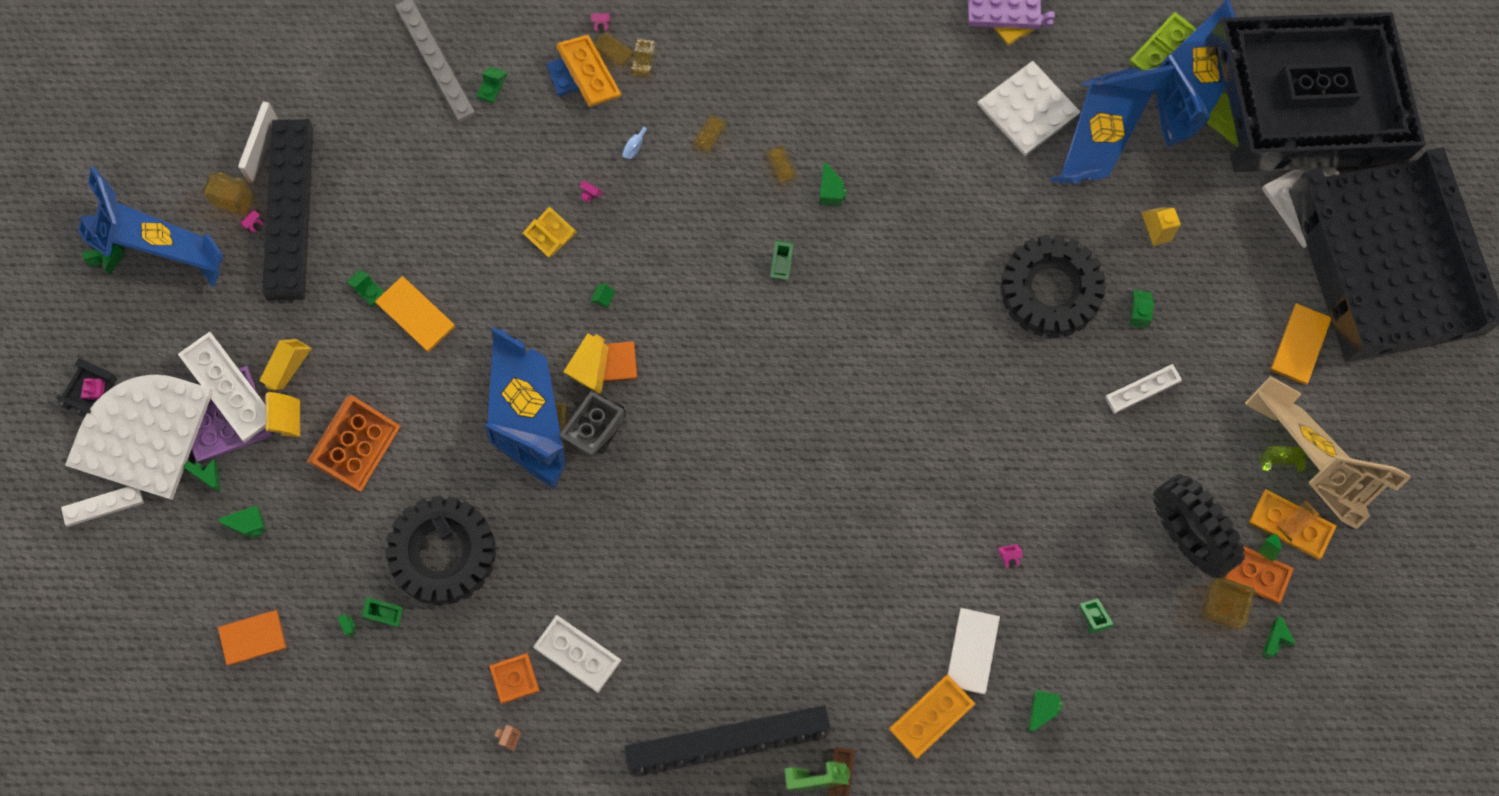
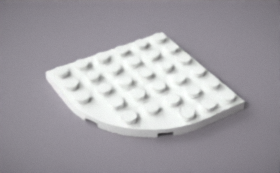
[65,375,213,500]

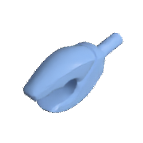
[622,127,647,159]

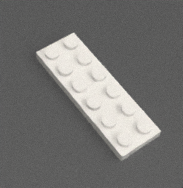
[178,332,266,443]

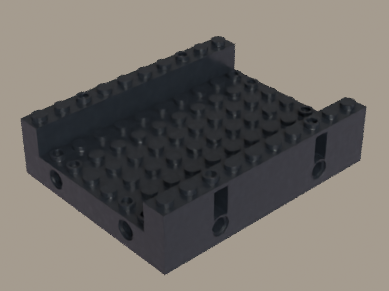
[1205,12,1426,172]
[1289,147,1499,363]

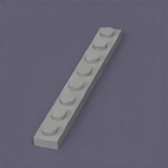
[395,0,475,122]

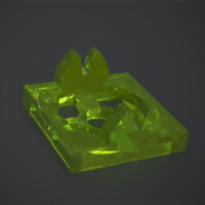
[1259,446,1308,472]

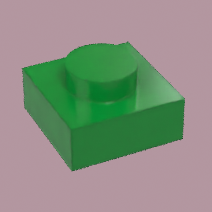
[338,614,357,638]

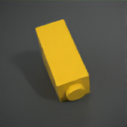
[1142,207,1181,246]
[563,333,609,394]
[259,339,312,391]

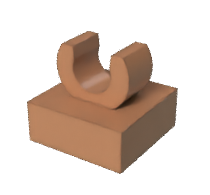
[494,725,522,751]

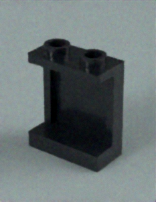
[55,358,118,418]

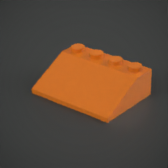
[306,395,401,492]

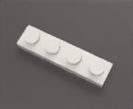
[1105,364,1182,414]
[61,486,144,527]

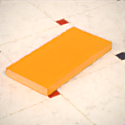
[556,35,622,107]
[375,276,455,353]
[1270,303,1331,385]
[1248,489,1337,560]
[889,674,975,759]

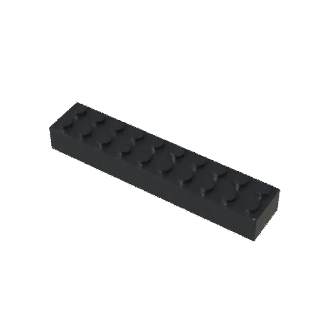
[262,119,314,300]
[624,705,831,777]

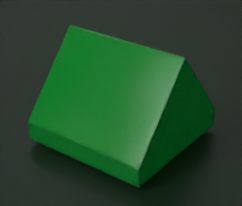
[590,284,615,308]
[1258,534,1282,562]

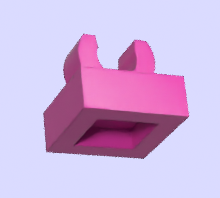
[591,13,610,31]
[579,180,603,202]
[239,210,263,233]
[81,378,105,400]
[998,544,1023,568]

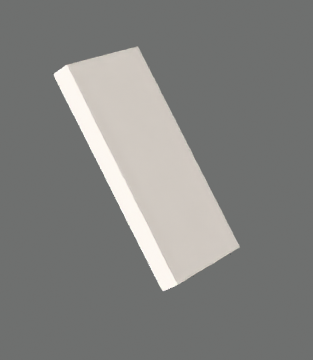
[238,101,278,183]
[948,608,1000,695]
[533,615,622,693]

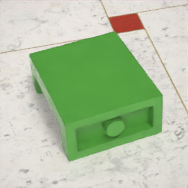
[785,762,850,791]

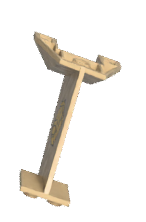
[1245,376,1411,529]

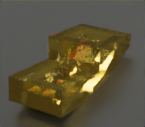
[631,39,655,77]

